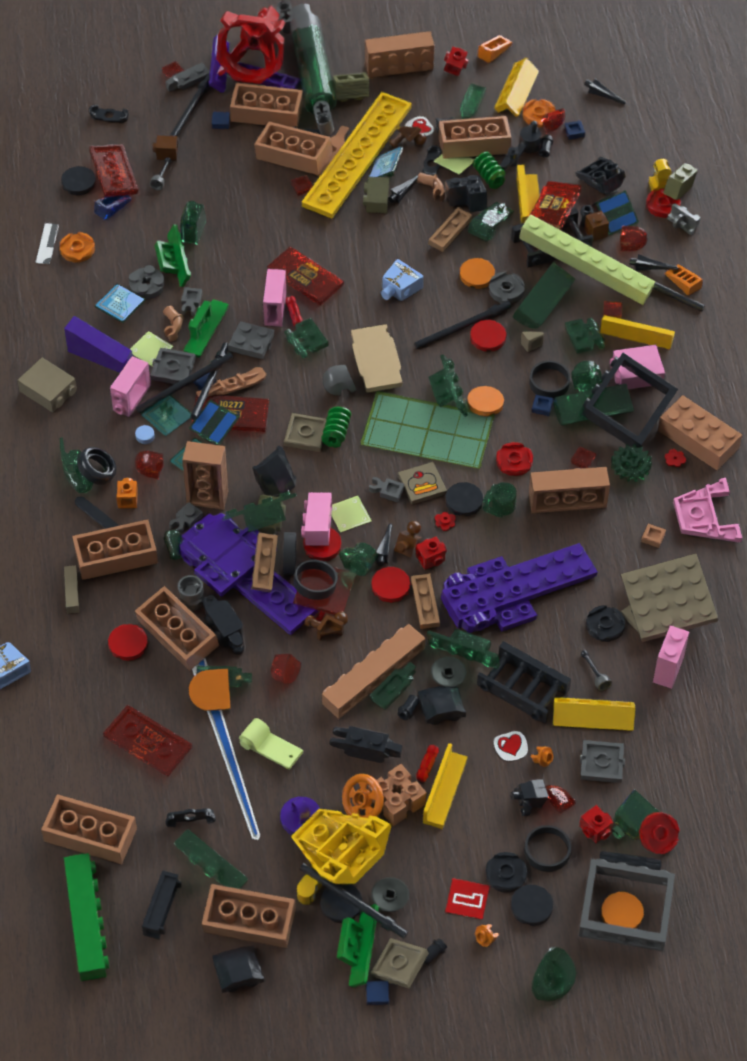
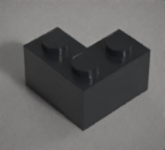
[445,175,488,212]

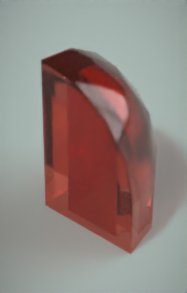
[541,108,566,134]
[620,226,648,251]
[135,451,164,480]
[271,654,302,684]
[545,784,576,814]

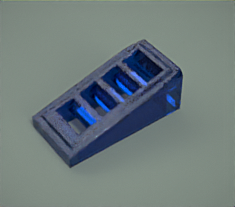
[94,190,132,220]

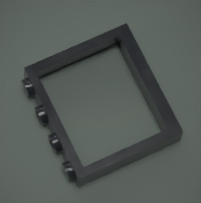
[581,353,678,451]

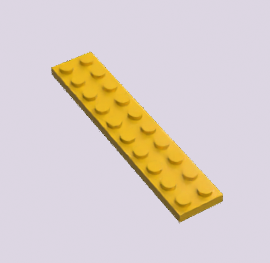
[302,92,412,218]

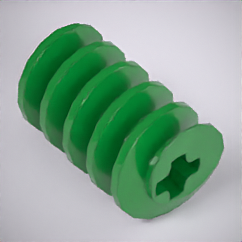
[472,151,505,189]
[321,406,351,448]

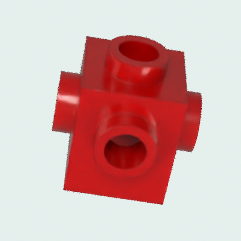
[443,47,469,77]
[416,536,447,570]
[579,805,613,843]

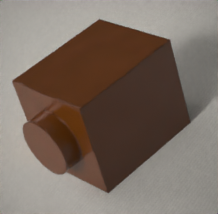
[153,135,178,160]
[584,211,609,241]

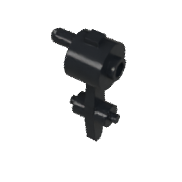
[500,121,541,170]

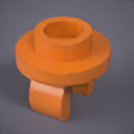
[531,746,553,767]
[475,924,499,947]

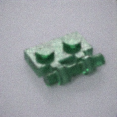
[564,317,606,354]
[284,318,329,358]

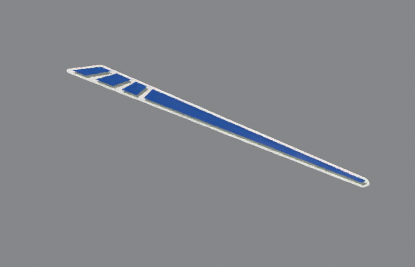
[192,658,260,840]

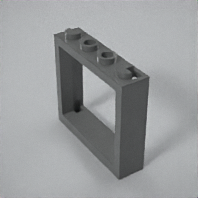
[579,859,675,952]

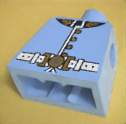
[381,259,423,301]
[0,642,31,689]

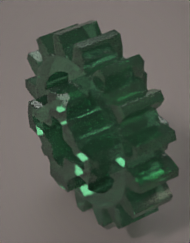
[611,444,652,482]

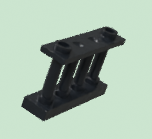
[511,208,593,268]
[477,641,571,723]

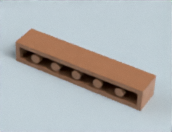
[322,624,425,719]

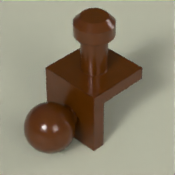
[389,126,427,148]
[394,521,422,557]
[305,612,348,641]

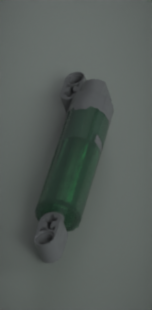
[277,0,337,136]

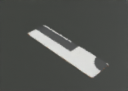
[36,223,59,264]

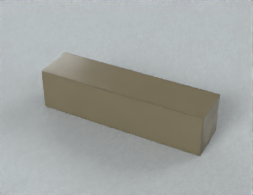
[64,565,79,614]

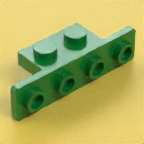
[154,224,191,287]
[184,299,229,358]
[337,904,379,988]

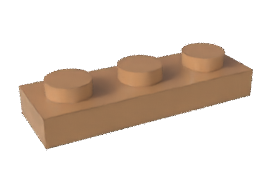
[428,208,472,252]
[251,533,278,592]
[411,574,440,629]

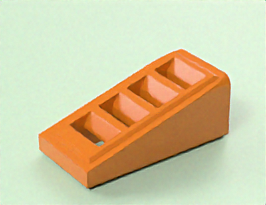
[477,35,512,63]
[665,264,703,296]

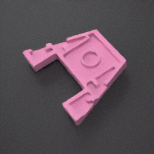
[673,478,742,542]

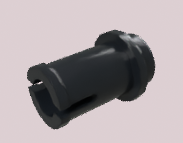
[539,135,554,157]
[580,205,594,228]
[397,694,420,720]
[424,938,447,965]

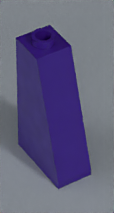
[64,316,133,373]

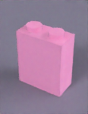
[263,269,286,326]
[610,345,665,390]
[653,626,689,689]

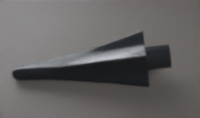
[584,78,626,104]
[388,175,418,203]
[629,254,678,271]
[375,523,392,566]

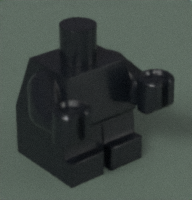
[511,779,548,816]

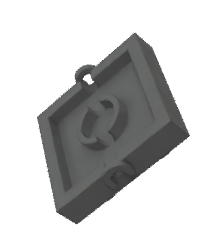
[228,321,274,359]
[150,347,196,384]
[580,740,625,783]

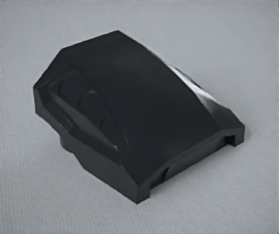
[575,157,626,194]
[252,446,297,498]
[418,686,466,725]
[212,945,264,993]

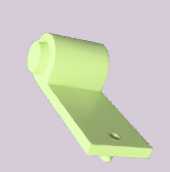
[239,718,303,770]

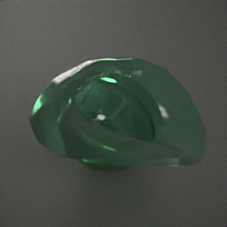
[532,946,576,1002]

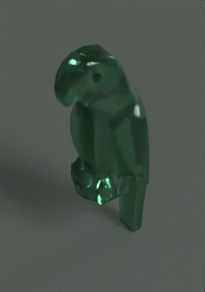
[59,438,93,493]

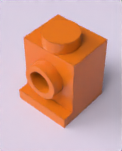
[117,478,138,508]

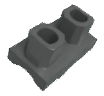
[667,203,701,235]

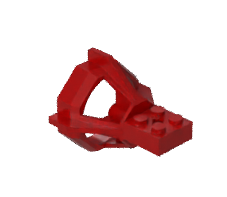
[216,5,285,84]

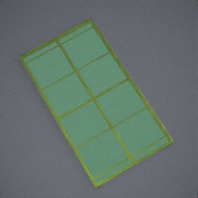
[361,391,495,469]

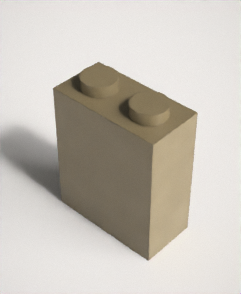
[18,357,77,413]

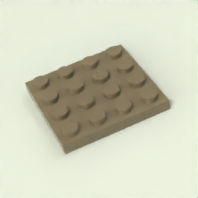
[621,554,718,642]

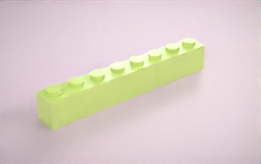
[519,214,655,305]

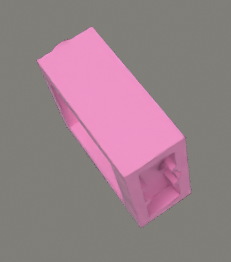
[110,356,151,417]

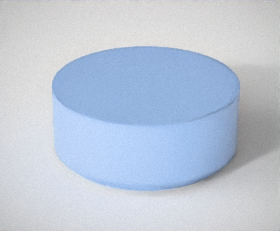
[135,425,154,444]

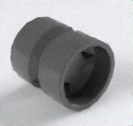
[178,575,204,611]

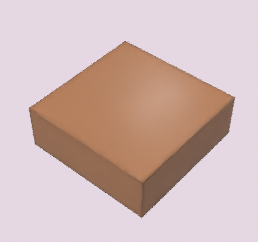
[641,524,666,548]

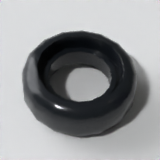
[76,447,117,485]

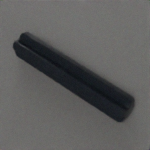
[599,851,661,871]

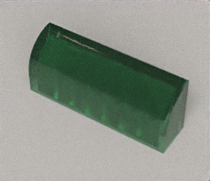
[512,262,576,328]
[553,383,634,426]

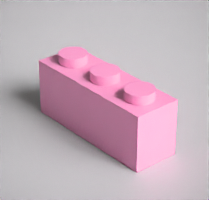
[301,493,332,546]

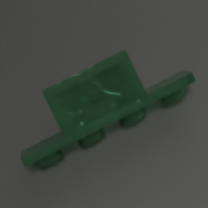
[429,354,468,417]
[222,491,297,532]
[426,629,500,669]
[174,829,248,889]

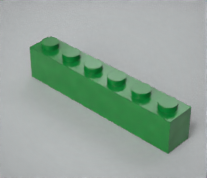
[64,853,110,981]

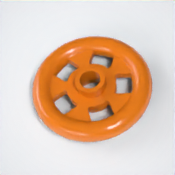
[342,774,384,818]

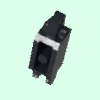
[202,594,244,655]
[329,726,403,763]

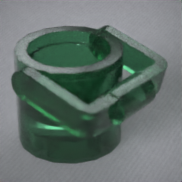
[571,361,603,393]
[483,482,517,517]
[338,542,378,576]

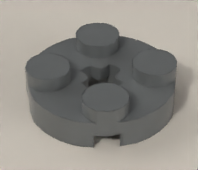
[129,265,165,299]
[489,272,524,304]

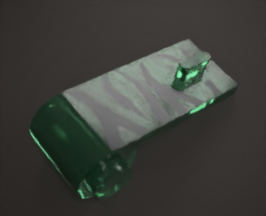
[468,202,514,242]

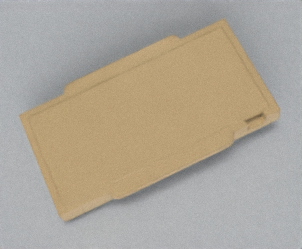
[351,324,402,393]

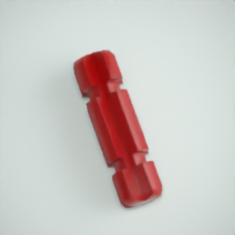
[285,296,303,327]
[416,745,439,782]

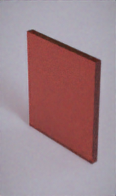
[293,567,356,615]

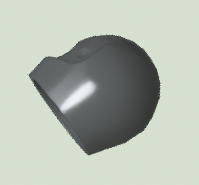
[322,365,357,396]

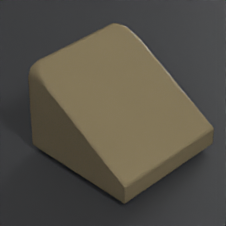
[521,332,544,352]

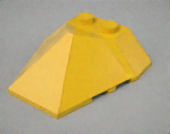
[291,809,391,884]

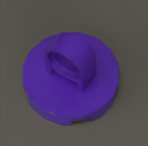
[280,797,320,835]

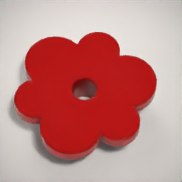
[665,449,686,467]
[435,512,456,531]

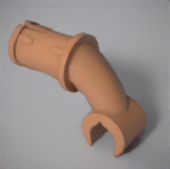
[417,173,445,201]
[163,306,184,342]

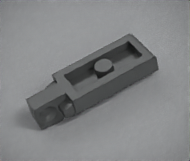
[165,63,210,92]

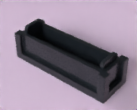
[142,870,182,940]

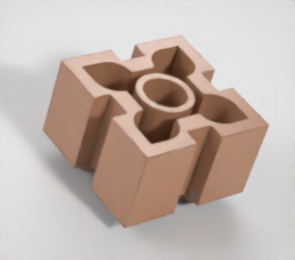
[368,764,426,826]

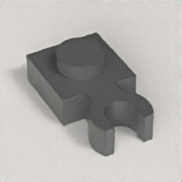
[181,287,203,316]
[369,477,404,502]
[169,502,203,535]

